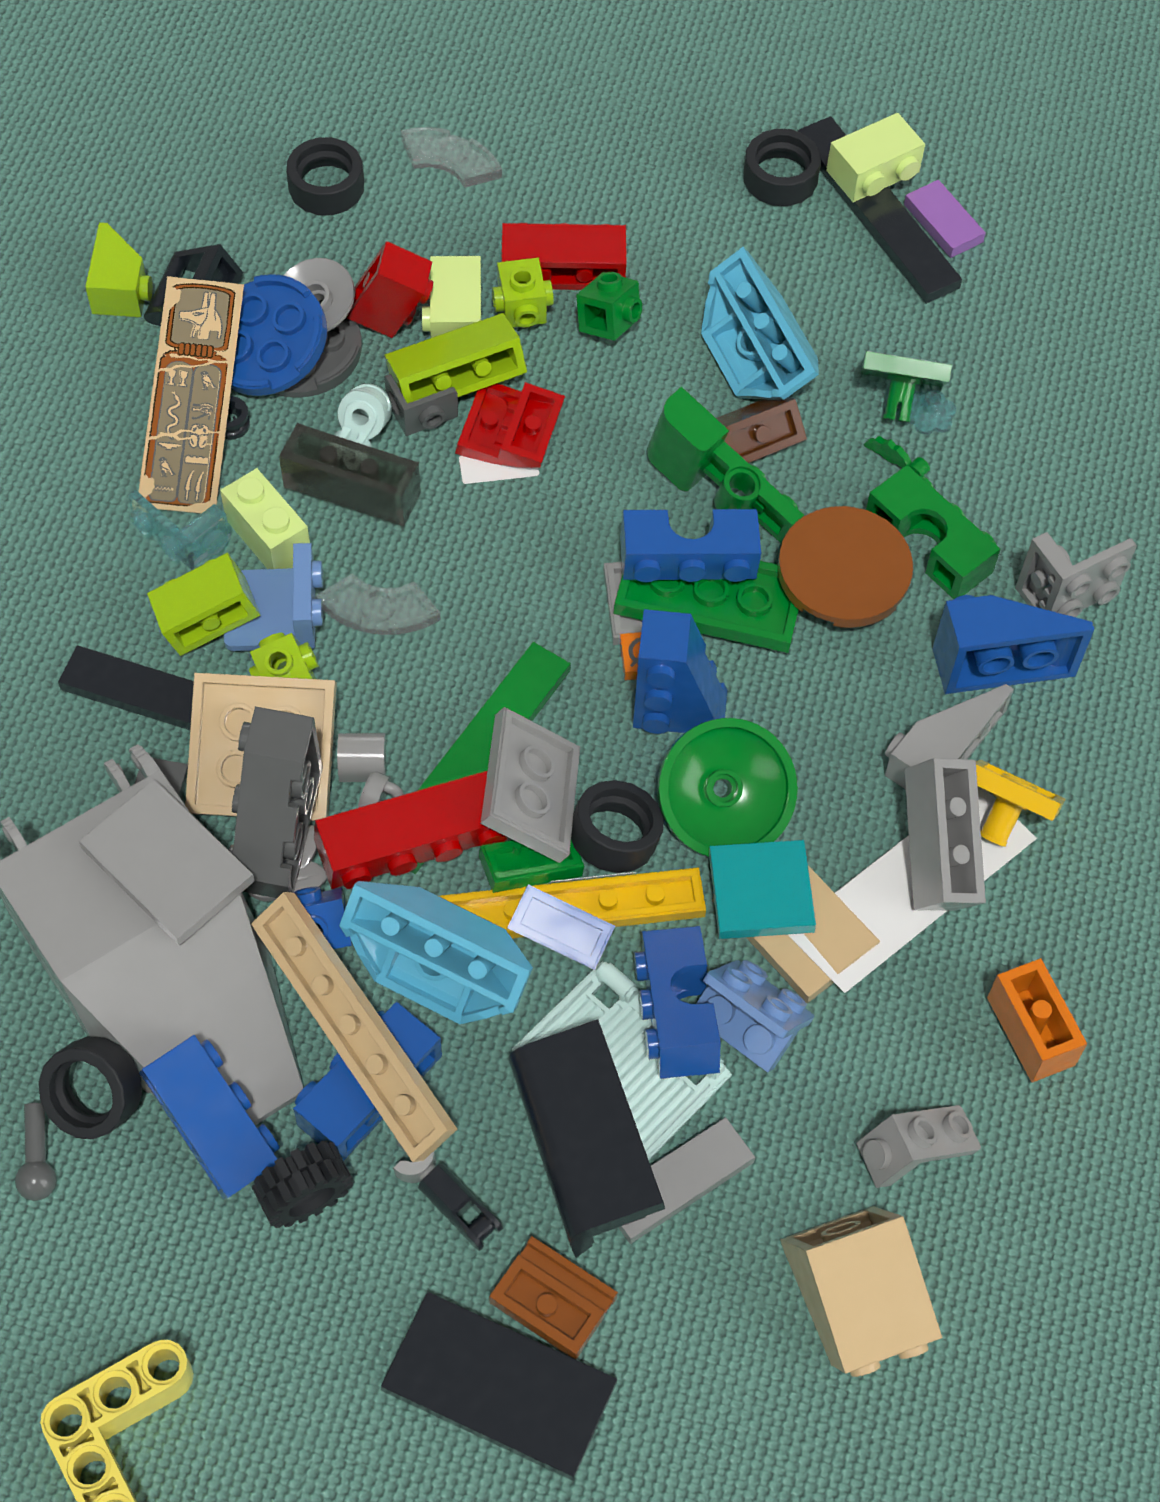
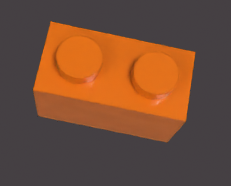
[987,958,1087,1083]

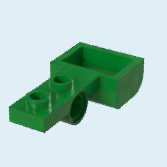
[647,386,804,544]

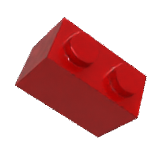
[347,241,434,338]

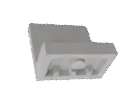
[1015,532,1137,617]

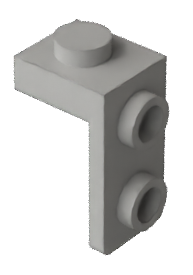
[856,1105,981,1188]

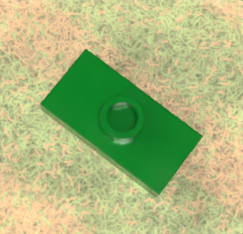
[479,840,585,893]

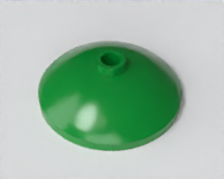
[657,718,798,857]

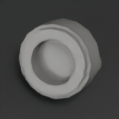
[358,771,404,808]

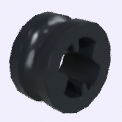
[225,396,250,440]

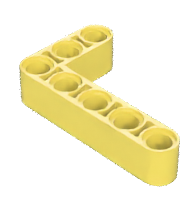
[40,1340,194,1502]

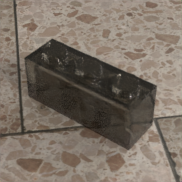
[279,423,421,526]

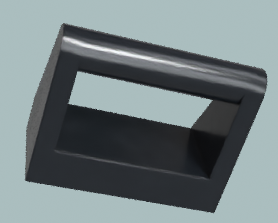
[144,244,243,326]

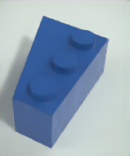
[633,609,728,734]

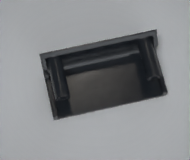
[508,1019,665,1258]

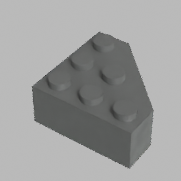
[229,706,323,898]

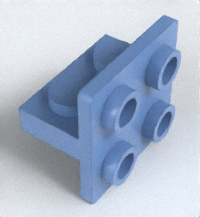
[696,960,815,1072]

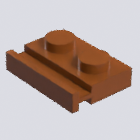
[489,1236,618,1360]

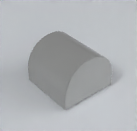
[337,733,386,782]

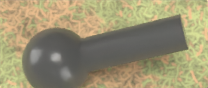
[15,1103,57,1201]

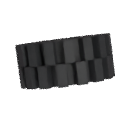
[252,1141,354,1228]

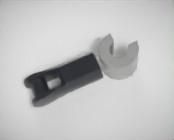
[393,1137,503,1251]

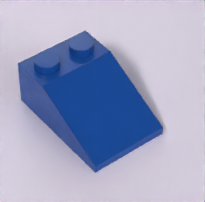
[932,595,1094,694]

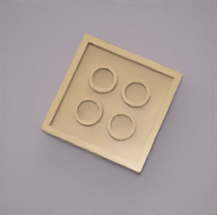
[185,673,337,821]

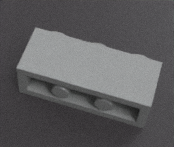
[905,758,986,911]

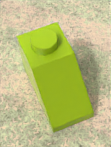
[85,222,153,317]

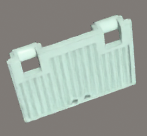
[512,961,732,1160]

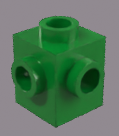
[576,272,643,341]

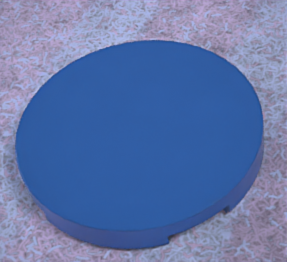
[231,274,327,396]

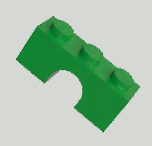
[866,465,1001,599]

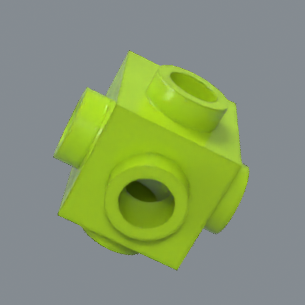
[492,257,554,327]
[249,632,319,679]

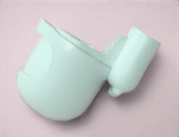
[326,384,392,466]

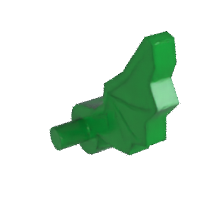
[864,436,930,476]

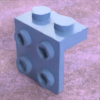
[224,543,323,651]

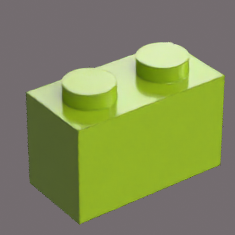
[147,552,261,656]

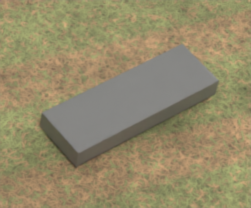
[618,1117,755,1244]

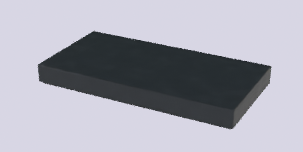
[381,1291,617,1481]

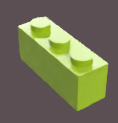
[384,313,527,404]

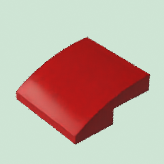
[455,382,565,468]

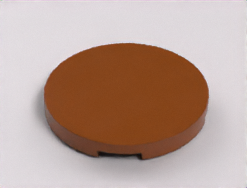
[778,506,913,628]

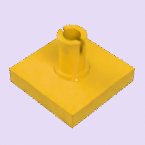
[976,760,1065,847]

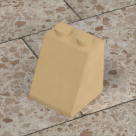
[780,1206,942,1377]

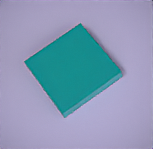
[709,840,816,939]

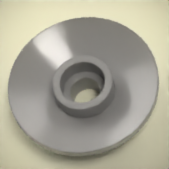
[283,258,355,332]

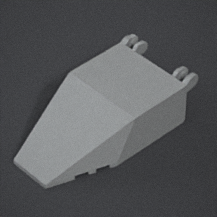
[0,744,304,1125]

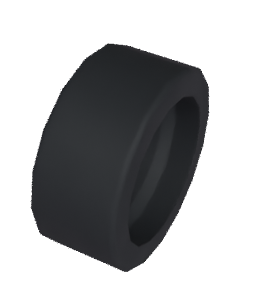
[743,128,821,206]
[286,137,364,215]
[571,780,664,873]
[38,1036,142,1139]

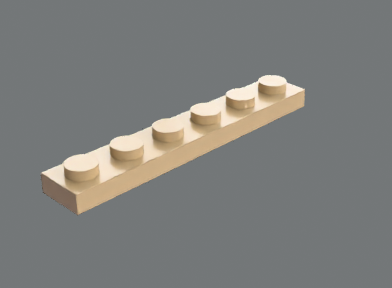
[251,892,458,1162]

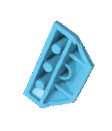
[701,247,819,400]
[339,881,533,1024]

